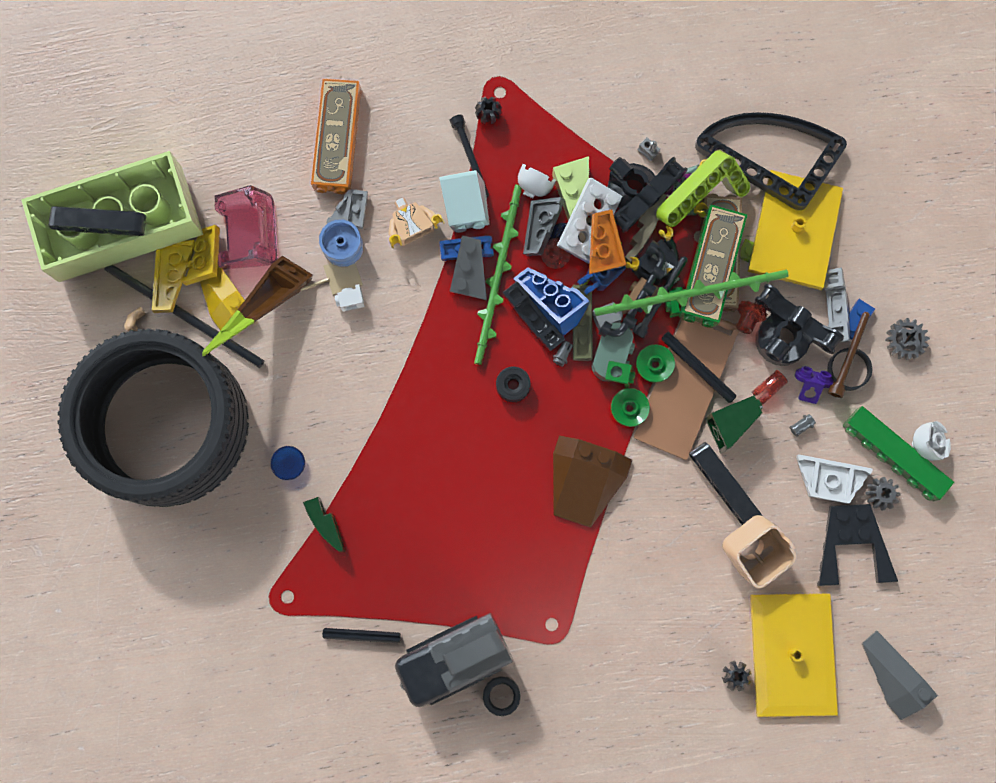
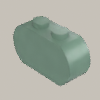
[592,323,635,382]

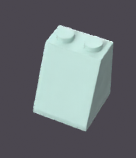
[439,170,490,232]

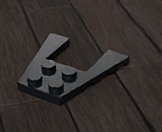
[817,504,898,586]

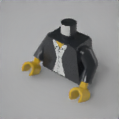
[625,226,680,286]

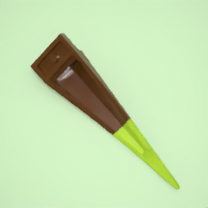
[203,256,313,356]

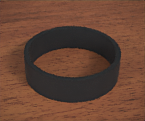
[827,348,873,391]

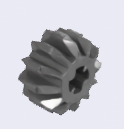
[865,477,901,511]

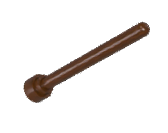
[828,312,870,398]

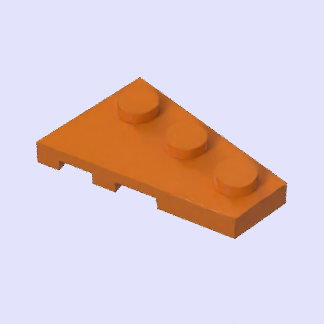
[589,209,626,274]

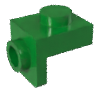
[665,287,686,318]

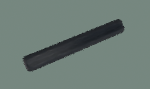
[322,628,401,643]

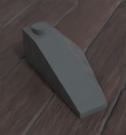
[862,631,938,720]

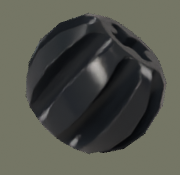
[475,96,502,124]
[722,661,752,691]

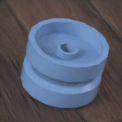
[319,220,363,267]

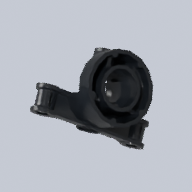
[607,157,688,233]
[755,284,844,366]

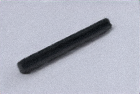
[661,332,737,403]

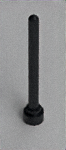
[449,114,489,198]
[632,256,688,339]

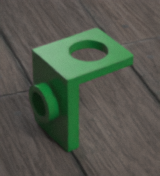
[605,361,635,389]

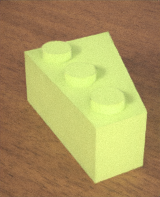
[552,156,589,221]

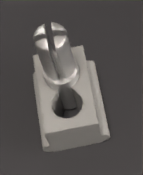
[637,137,660,161]

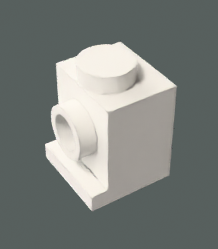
[335,284,365,312]

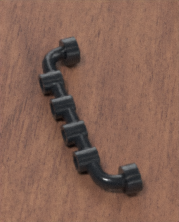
[598,240,666,338]

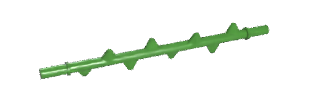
[474,185,522,365]
[594,270,789,316]

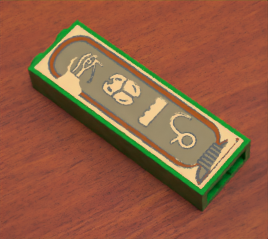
[679,204,747,328]

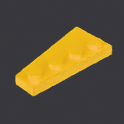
[152,240,195,313]

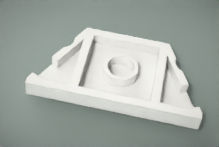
[796,454,873,504]

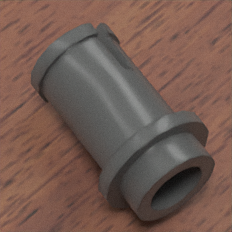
[553,341,573,366]
[789,414,816,437]

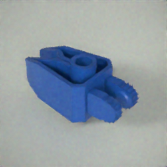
[577,266,626,295]

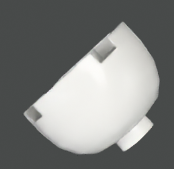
[518,164,556,198]
[912,421,951,461]

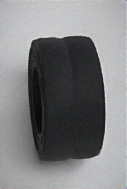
[496,366,531,402]

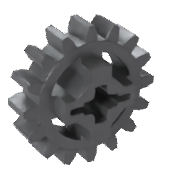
[885,318,930,360]

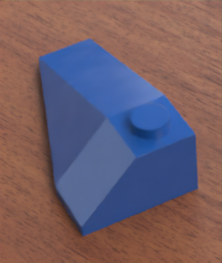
[513,268,590,336]

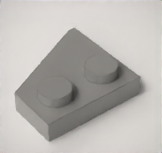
[327,189,368,229]

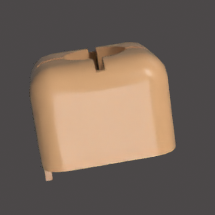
[722,515,796,589]

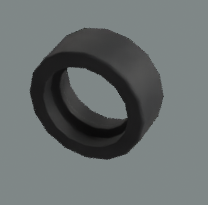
[483,676,521,716]

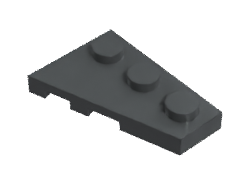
[523,197,565,256]
[450,236,487,300]

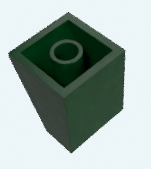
[705,395,763,454]

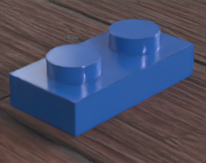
[849,299,875,340]

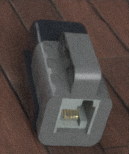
[395,612,513,707]

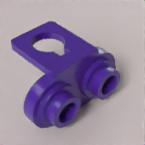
[794,366,833,404]

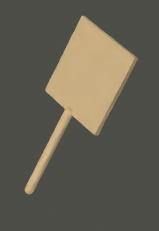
[301,263,363,295]

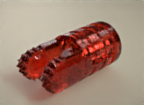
[752,370,788,405]

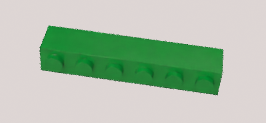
[842,406,955,502]

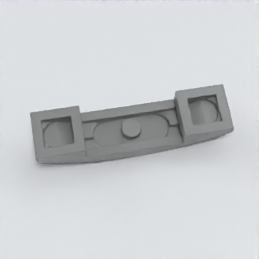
[824,267,850,343]

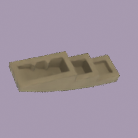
[625,194,666,264]

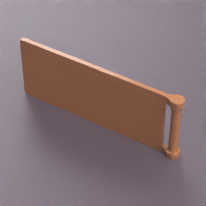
[633,318,741,460]

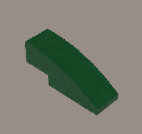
[303,497,345,552]

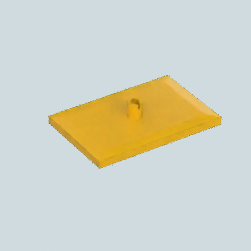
[747,170,843,290]
[750,593,838,717]

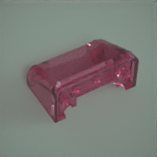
[214,185,278,269]

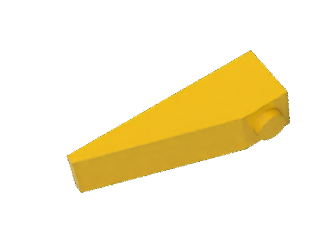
[200,263,245,330]

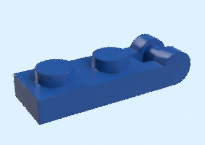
[439,236,494,261]

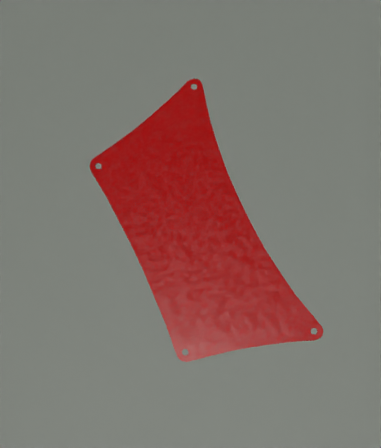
[268,76,701,645]

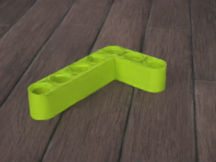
[656,150,750,227]

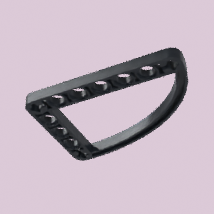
[695,112,847,211]

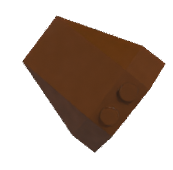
[553,436,633,527]

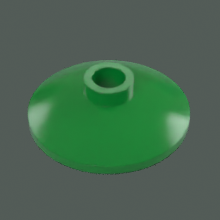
[636,345,675,382]
[611,388,650,427]

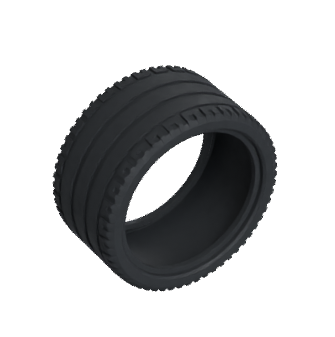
[57,329,249,507]

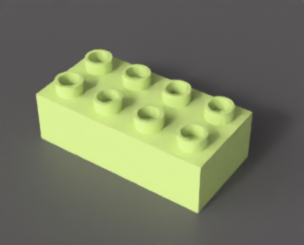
[21,151,203,282]

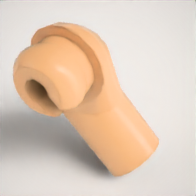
[124,307,146,332]

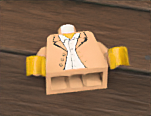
[388,198,445,248]

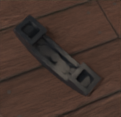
[503,281,565,351]

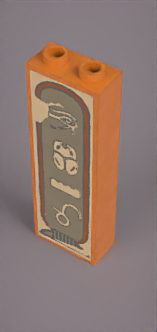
[311,79,361,195]

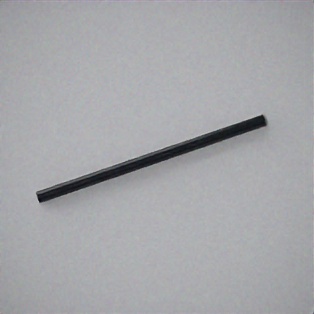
[104,265,265,368]

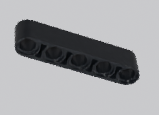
[48,207,147,236]
[689,442,762,525]

